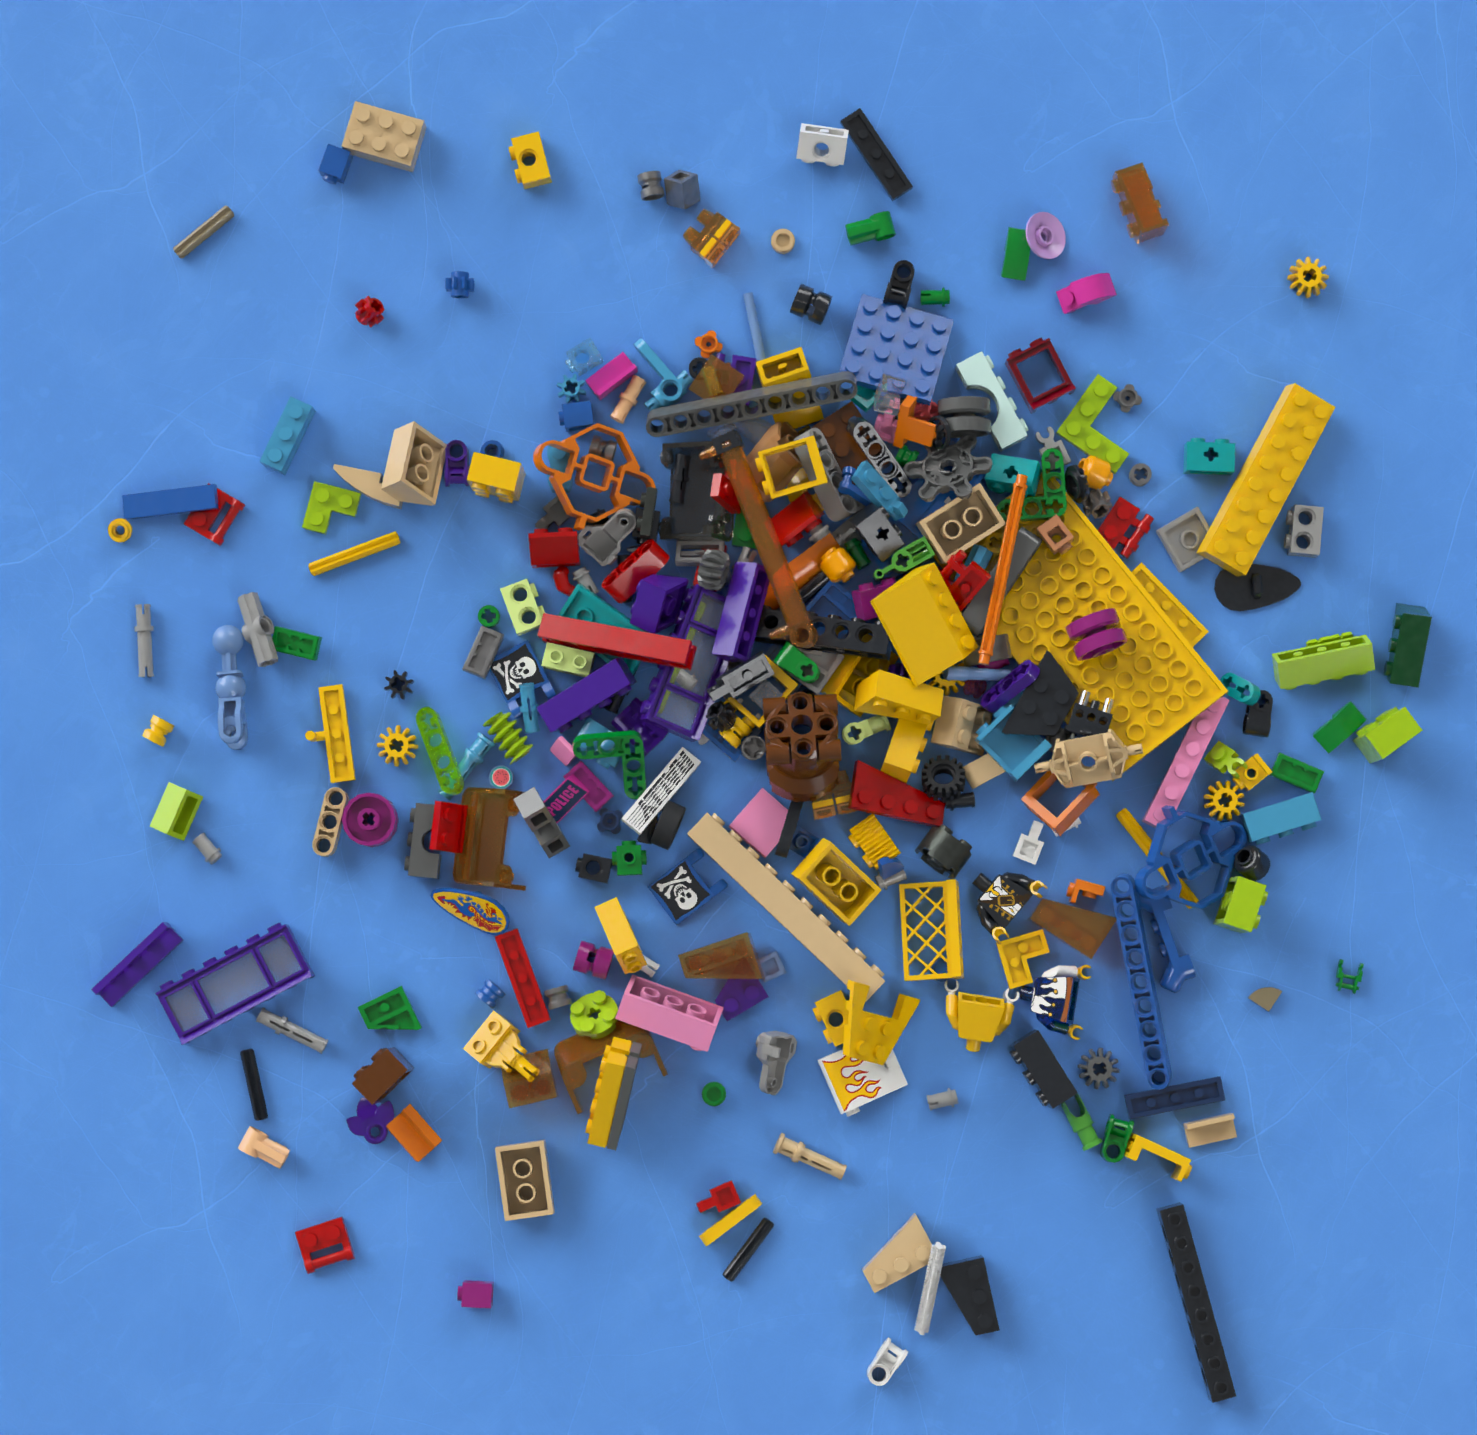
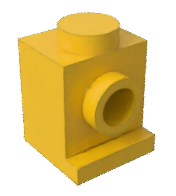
[1232,753,1272,791]

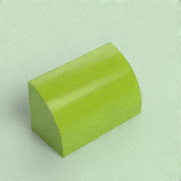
[150,782,203,841]

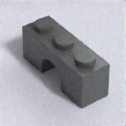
[513,787,570,858]
[404,803,442,879]

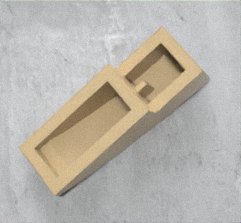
[333,464,403,509]

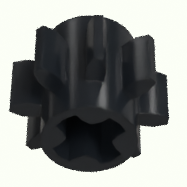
[384,670,414,700]
[706,701,737,732]

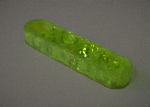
[416,707,464,796]

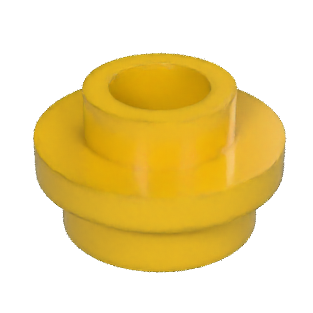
[108,518,132,542]

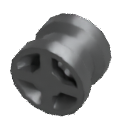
[544,985,572,1010]

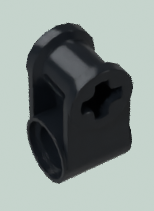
[883,260,915,309]
[1243,690,1273,737]

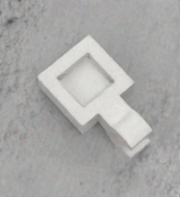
[1012,820,1044,865]

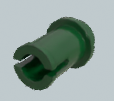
[844,537,872,570]

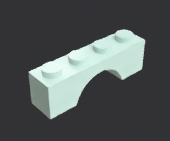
[955,351,1029,452]

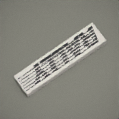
[621,747,701,835]

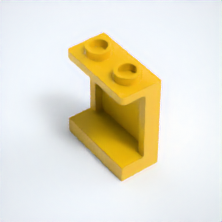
[1124,1133,1192,1182]

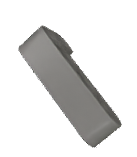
[793,428,866,522]

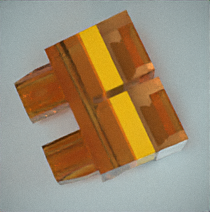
[683,209,740,269]
[811,770,859,821]

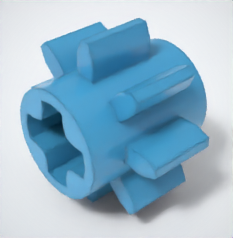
[557,374,586,404]

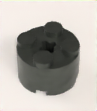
[915,824,972,879]

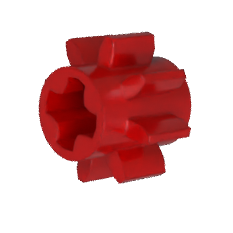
[355,296,384,327]

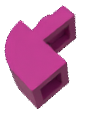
[1056,273,1117,314]

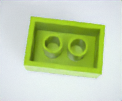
[1353,707,1423,764]
[1214,876,1268,933]

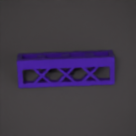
[91,922,183,1007]

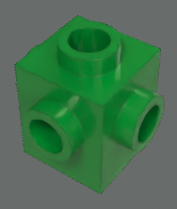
[612,841,647,876]

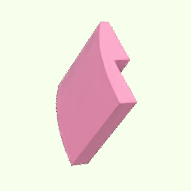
[729,788,799,858]

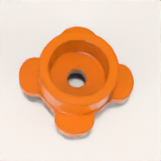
[695,330,723,358]

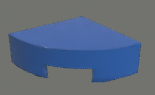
[878,857,904,880]

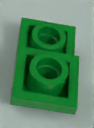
[1001,227,1030,281]
[1313,701,1367,754]

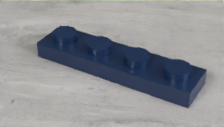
[1124,1076,1225,1119]

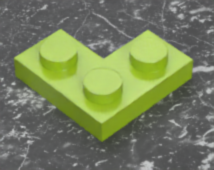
[302,481,362,534]

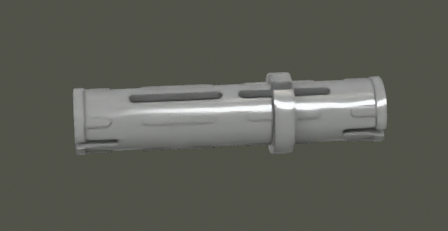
[134,604,154,677]
[256,1008,328,1054]

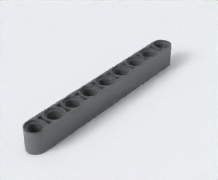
[646,371,857,437]

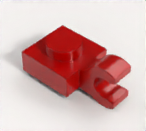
[696,1180,741,1213]

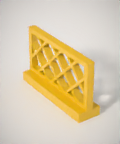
[899,879,964,981]

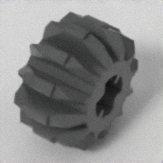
[697,549,730,591]
[1078,1048,1120,1089]

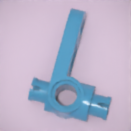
[633,338,694,411]

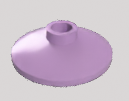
[1026,212,1066,259]

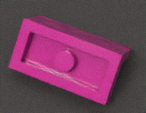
[585,352,638,400]

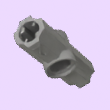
[237,592,278,667]

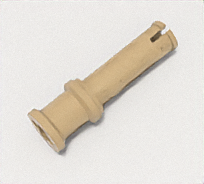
[773,1133,847,1180]

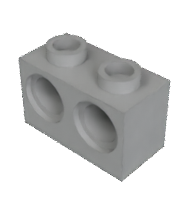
[1284,504,1324,558]

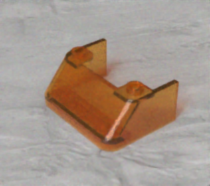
[453,787,526,891]
[554,1020,669,1114]

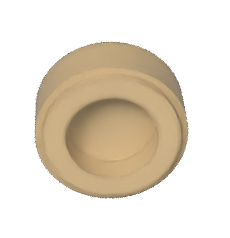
[771,229,795,254]

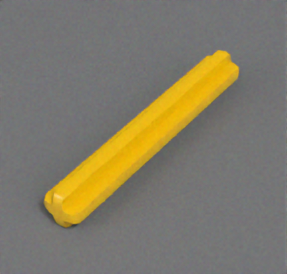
[308,531,401,576]

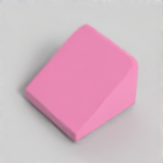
[550,736,576,766]

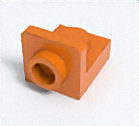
[1066,879,1105,903]

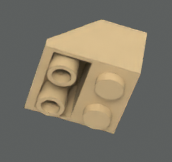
[931,696,993,756]

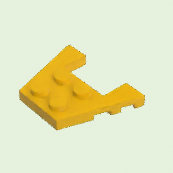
[843,980,920,1065]

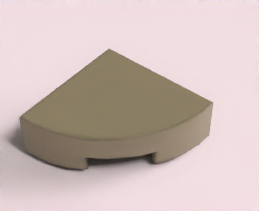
[1248,987,1282,1012]

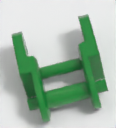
[1336,959,1364,994]

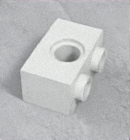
[796,123,849,167]

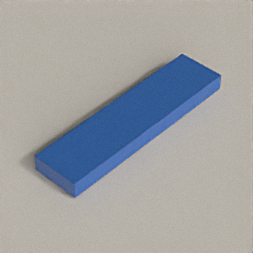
[122,484,219,520]

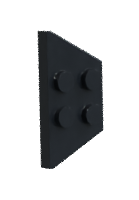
[1002,651,1079,737]

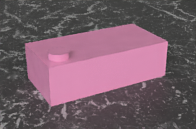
[615,974,724,1052]

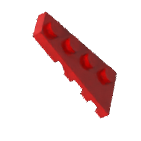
[848,760,945,827]

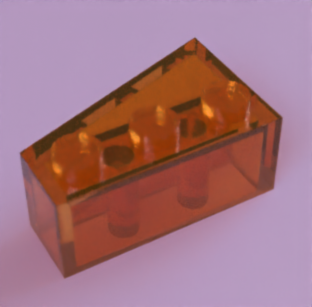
[1111,163,1169,244]
[1028,898,1117,959]
[678,932,765,979]

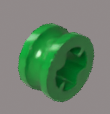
[478,605,500,628]

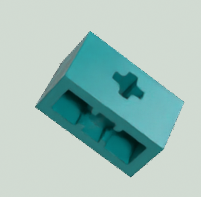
[1183,438,1236,475]
[985,453,1042,498]

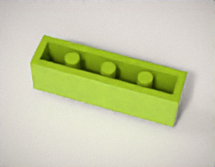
[1272,634,1375,690]

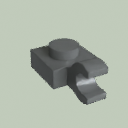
[535,496,577,529]

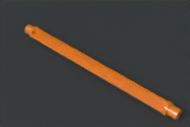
[978,474,1028,665]

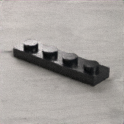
[840,108,913,201]

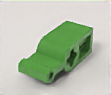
[873,536,935,581]

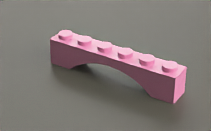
[1142,697,1230,828]

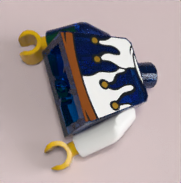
[1020,965,1091,1040]

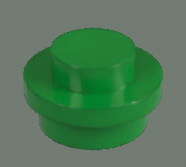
[702,1082,726,1106]

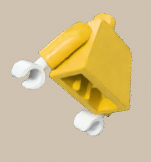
[944,980,1020,1052]

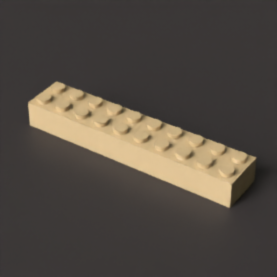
[687,813,885,1002]

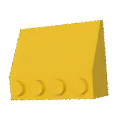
[870,562,979,686]

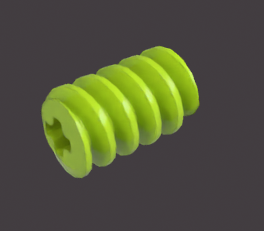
[483,712,533,765]

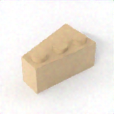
[862,1213,933,1293]

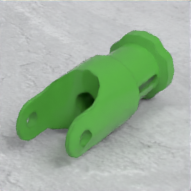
[1061,1094,1103,1151]

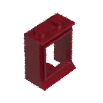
[1005,337,1076,414]

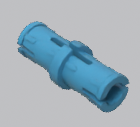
[519,683,540,733]

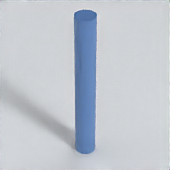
[743,292,766,361]

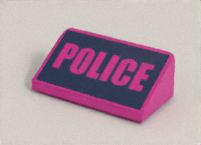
[544,774,590,823]

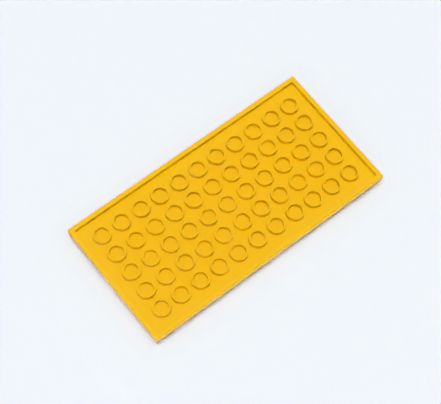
[934,471,1228,782]

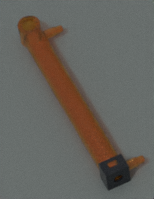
[699,430,818,648]

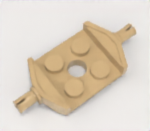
[1034,729,1143,788]

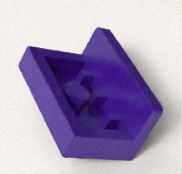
[611,697,669,757]

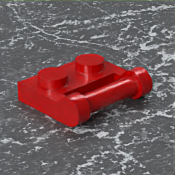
[184,483,245,546]
[295,1216,355,1274]

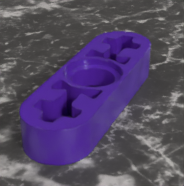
[980,660,1040,713]

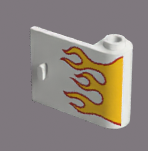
[817,1049,908,1117]

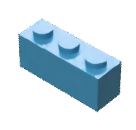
[260,396,316,475]
[1240,792,1322,845]

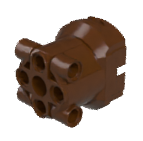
[763,692,842,802]

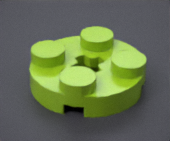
[570,990,618,1039]

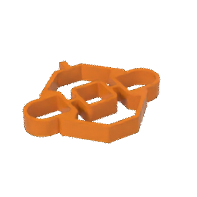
[533,423,656,531]

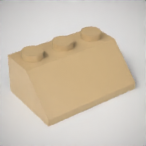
[381,421,447,506]

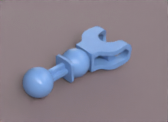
[212,625,248,750]

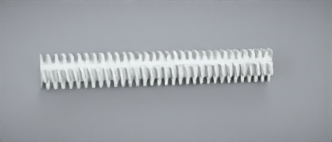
[914,1242,946,1335]

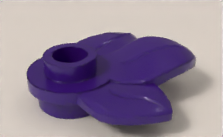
[347,1097,394,1144]

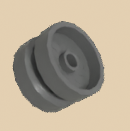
[938,396,991,438]

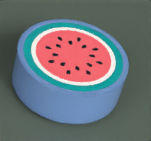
[489,765,514,790]

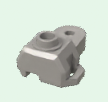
[578,508,637,566]
[756,1031,797,1095]

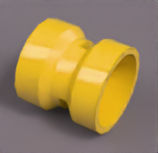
[142,714,175,747]
[719,716,752,748]

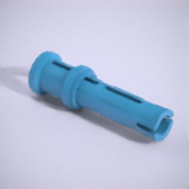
[438,732,496,801]

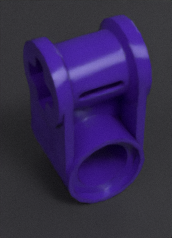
[444,440,470,487]

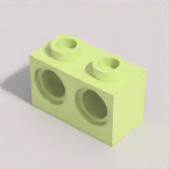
[500,579,545,636]
[541,642,595,678]

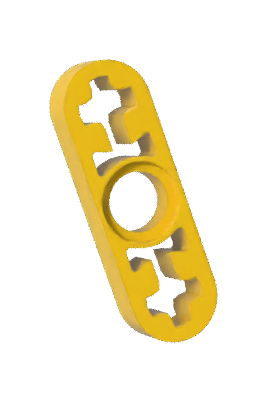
[699,1194,763,1246]

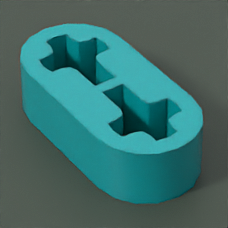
[1220,673,1260,706]

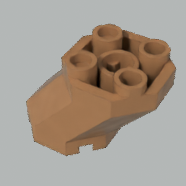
[739,422,803,504]

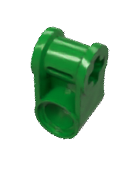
[773,642,820,683]
[1100,1114,1134,1163]

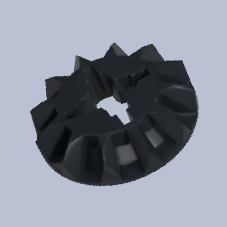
[1065,465,1090,503]

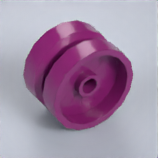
[1066,608,1128,661]
[342,793,399,847]

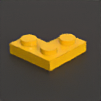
[996,929,1050,989]

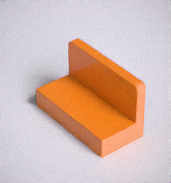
[386,1104,442,1162]

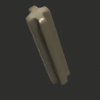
[173,205,234,259]

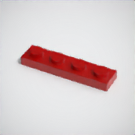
[495,928,551,1028]

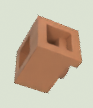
[1037,514,1074,555]

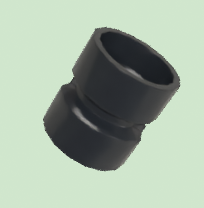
[790,284,833,325]

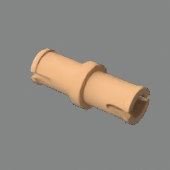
[610,375,646,424]

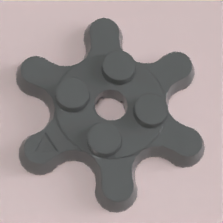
[903,433,993,502]

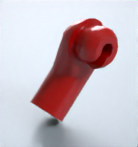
[553,566,575,597]

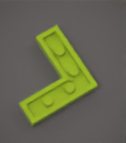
[1056,374,1129,474]

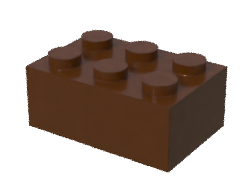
[812,401,891,485]
[352,1047,414,1105]

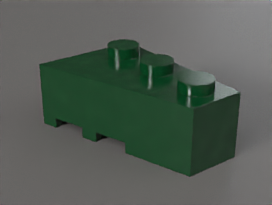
[1384,603,1432,688]

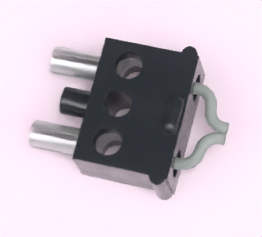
[1064,690,1114,739]

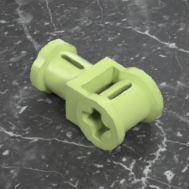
[842,715,891,745]

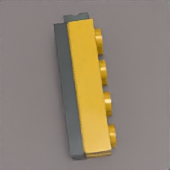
[585,1037,642,1151]

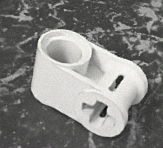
[867,1337,909,1386]

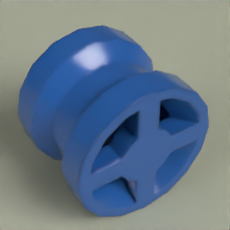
[475,979,506,1009]

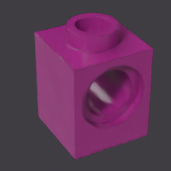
[457,1280,494,1308]

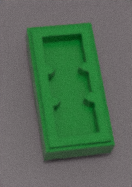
[272,626,322,661]
[1269,752,1324,794]

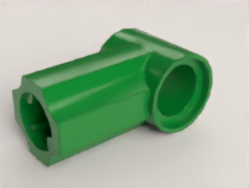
[845,211,896,246]

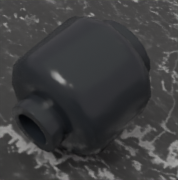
[1234,845,1270,881]

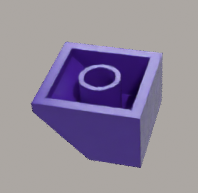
[630,574,689,634]

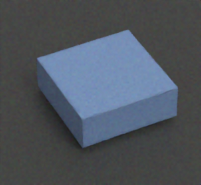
[755,951,786,983]

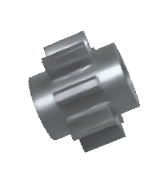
[1082,488,1113,519]

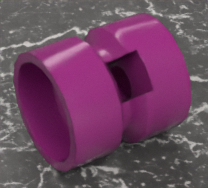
[573,941,614,980]

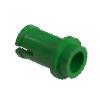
[921,287,950,307]

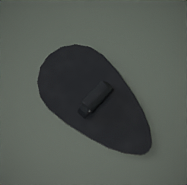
[1214,564,1301,611]

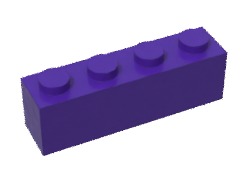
[712,562,772,663]
[537,657,637,733]

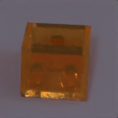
[501,1049,558,1108]

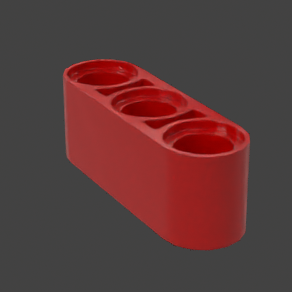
[601,539,669,603]

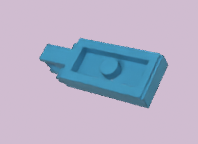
[851,460,908,521]

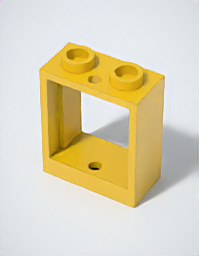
[755,435,828,499]
[723,654,798,729]
[595,897,647,975]

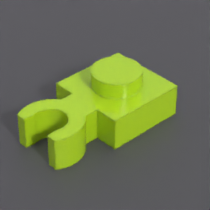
[1204,740,1248,779]

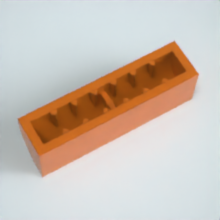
[764,533,841,610]

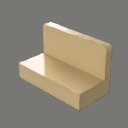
[1183,1113,1237,1148]

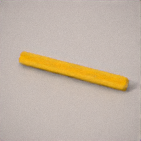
[1116,808,1199,909]

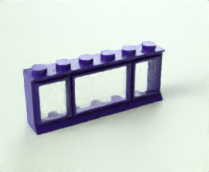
[640,584,729,742]
[155,923,315,1045]

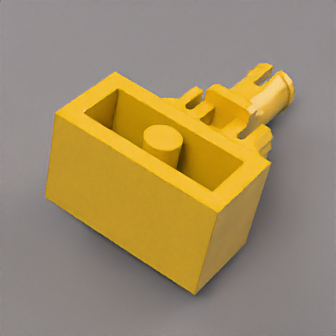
[463,1010,540,1082]

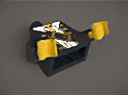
[972,872,1048,944]

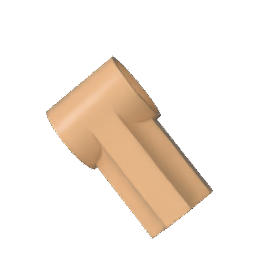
[238,1126,291,1169]

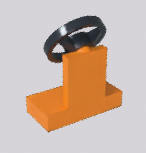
[893,395,951,450]

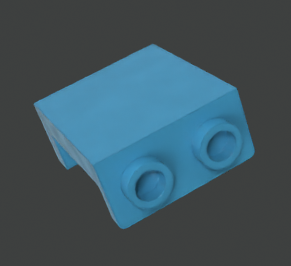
[975,705,1052,782]

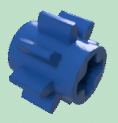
[445,271,474,298]

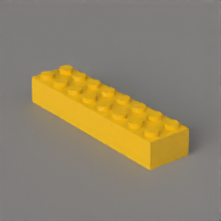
[1196,383,1335,576]

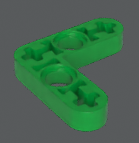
[997,448,1067,522]
[572,730,646,799]

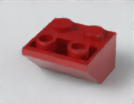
[766,491,825,548]
[528,527,580,568]

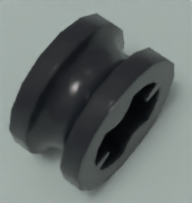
[689,357,710,381]

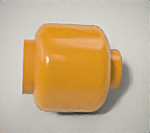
[1078,455,1113,490]
[820,547,856,583]

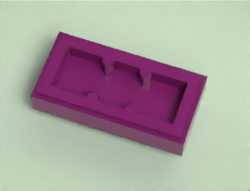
[563,761,614,812]

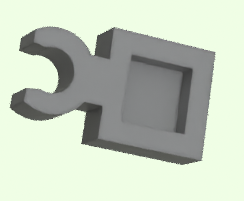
[1035,427,1071,472]

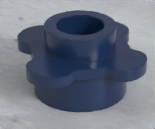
[597,808,623,834]

